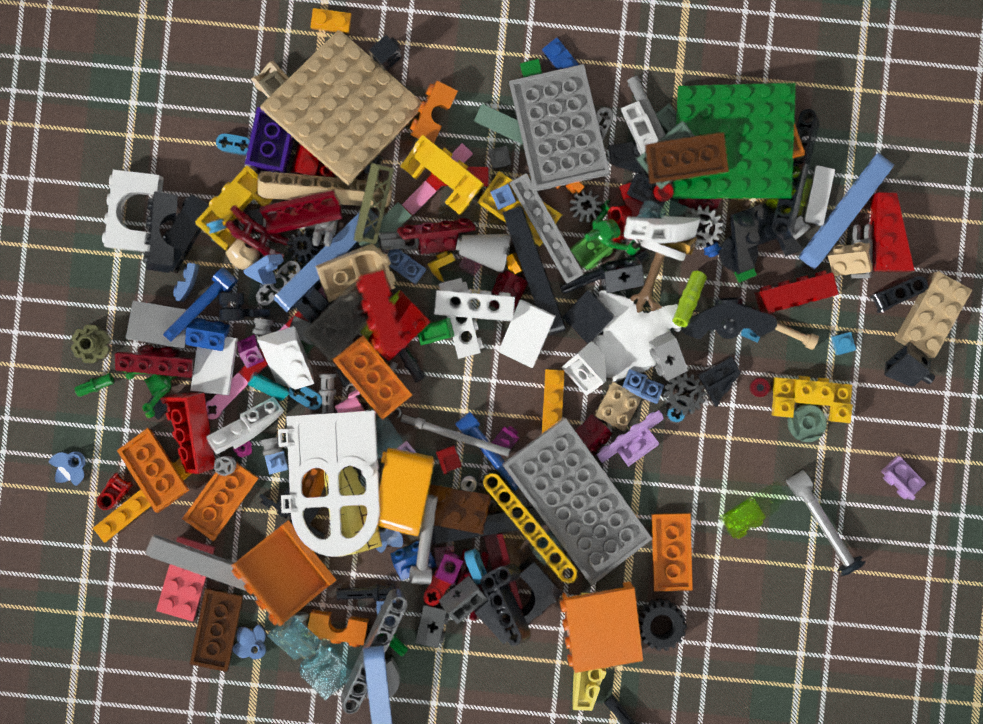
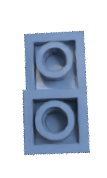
[387,249,427,285]
[174,263,199,302]
[623,369,664,404]

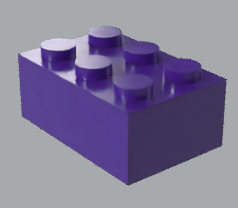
[245,107,294,173]

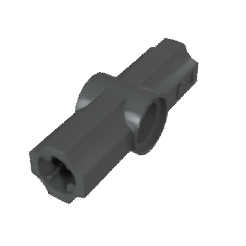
[378,231,419,250]

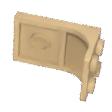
[316,243,396,302]

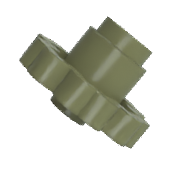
[71,325,111,363]

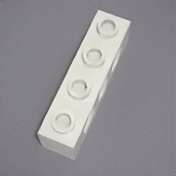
[439,278,483,359]
[435,287,515,321]

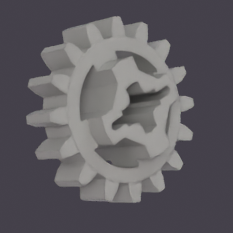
[685,205,724,247]

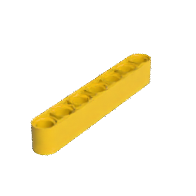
[483,474,577,583]

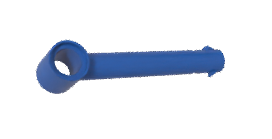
[163,267,238,342]
[455,412,519,491]

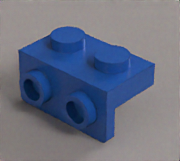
[185,318,230,351]
[391,541,437,581]

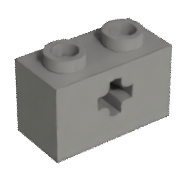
[649,332,688,380]

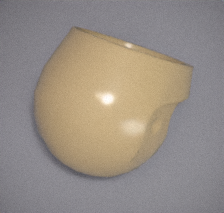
[226,239,260,270]

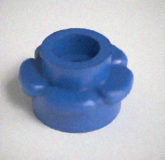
[703,241,722,257]

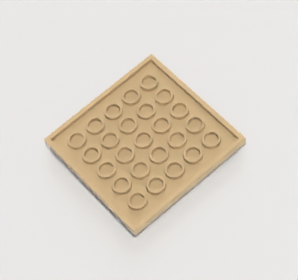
[261,30,421,186]

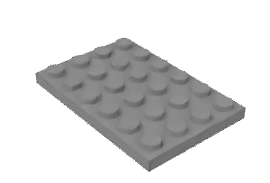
[509,64,610,192]

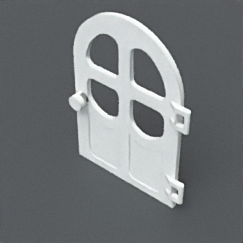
[278,411,380,556]

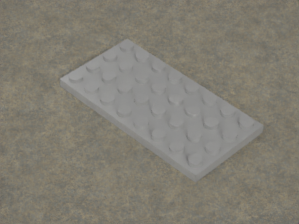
[502,417,652,585]

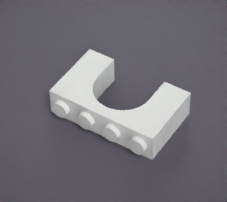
[102,170,164,252]

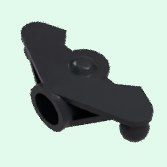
[681,297,778,339]

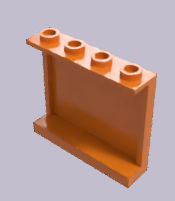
[231,520,336,626]
[560,582,643,673]

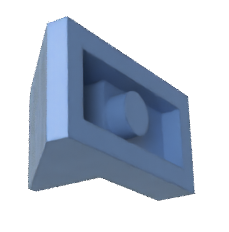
[244,254,284,284]

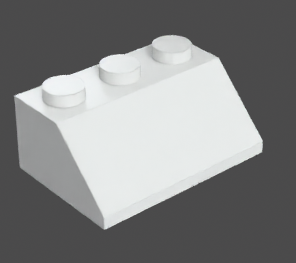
[257,326,314,389]

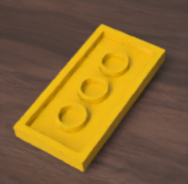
[477,171,562,247]

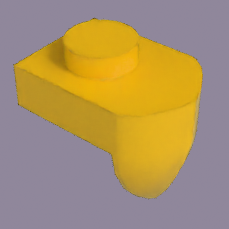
[428,251,455,282]

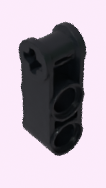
[869,276,928,314]

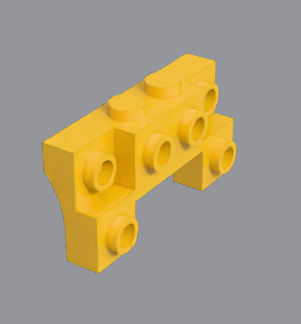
[400,135,484,215]
[195,165,273,251]
[772,376,853,423]

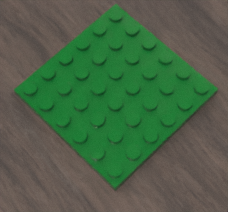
[672,83,796,199]

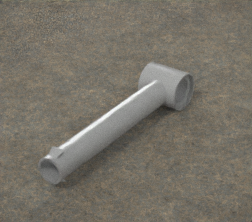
[627,76,665,140]
[409,495,437,584]

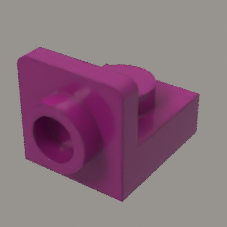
[237,334,264,368]
[492,426,520,449]

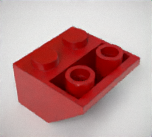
[291,142,335,177]

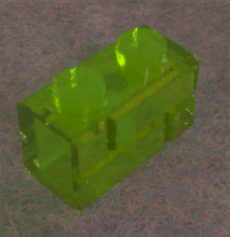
[719,497,766,539]

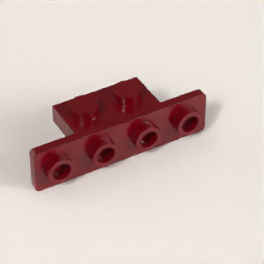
[397,218,476,255]
[115,345,193,378]

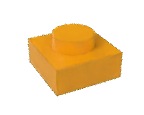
[506,253,523,274]

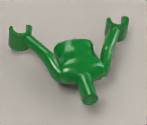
[585,199,640,255]
[123,371,178,418]

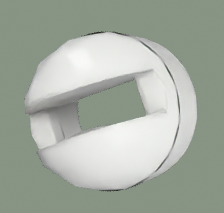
[461,476,477,492]

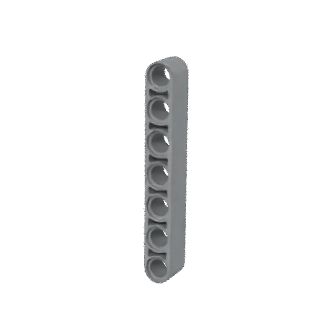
[145,535,246,591]

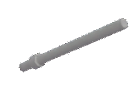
[401,414,511,457]

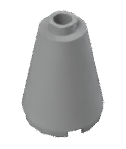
[456,234,510,272]

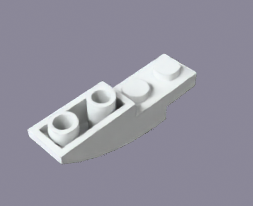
[621,101,658,155]
[624,216,700,243]
[206,396,284,454]

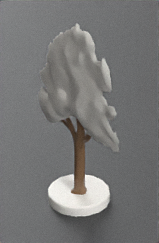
[593,239,686,383]

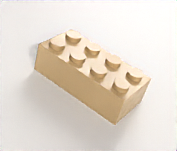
[894,271,972,358]

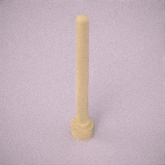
[775,323,819,350]

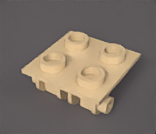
[595,382,642,431]

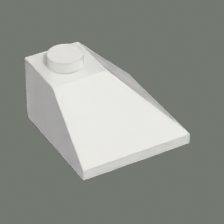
[561,341,606,395]

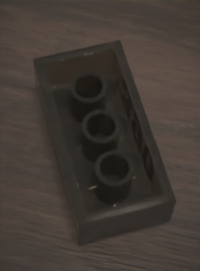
[302,279,369,362]

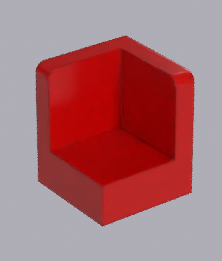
[436,445,462,474]

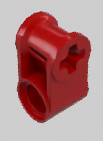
[607,205,634,243]
[97,473,133,510]
[424,567,451,606]

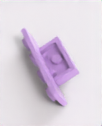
[597,410,664,467]

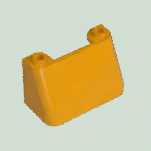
[377,447,434,536]

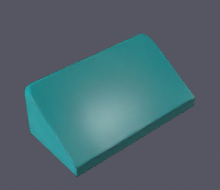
[248,372,289,401]

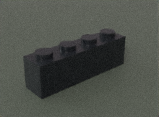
[163,194,209,273]

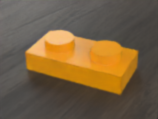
[310,8,352,34]

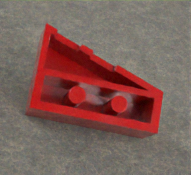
[368,290,430,361]

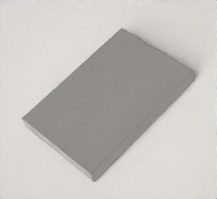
[126,301,186,349]

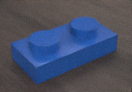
[542,38,579,70]

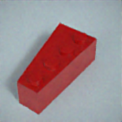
[870,193,915,272]
[356,270,407,353]
[755,270,839,314]

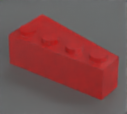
[161,393,215,474]

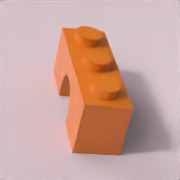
[410,81,458,144]
[306,609,369,647]

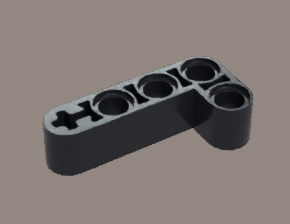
[481,563,531,646]

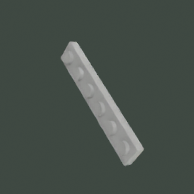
[509,173,583,284]

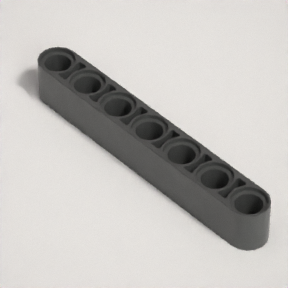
[340,589,407,714]

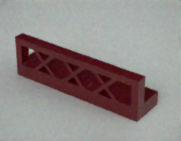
[260,190,342,235]
[484,533,523,609]

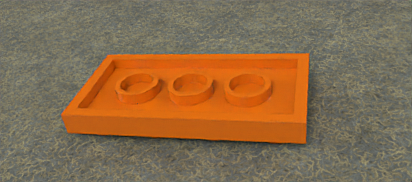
[333,335,412,420]
[117,428,189,513]
[182,461,259,541]
[651,513,693,592]

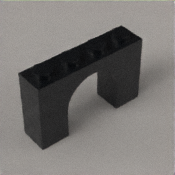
[474,556,562,644]

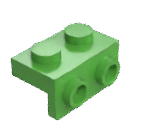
[570,230,613,270]

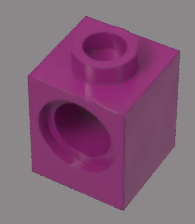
[435,553,463,584]

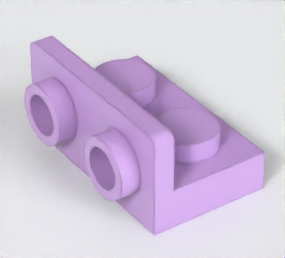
[881,455,926,500]

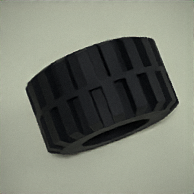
[638,599,687,651]

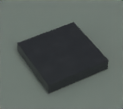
[563,290,616,344]

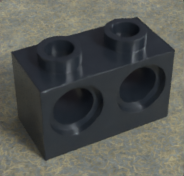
[369,35,402,71]

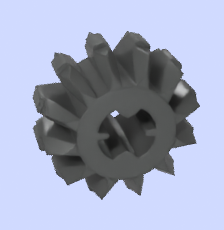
[570,190,602,223]

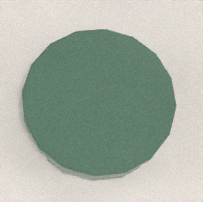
[788,404,827,442]

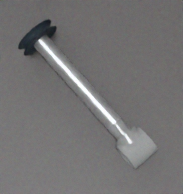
[786,470,866,576]

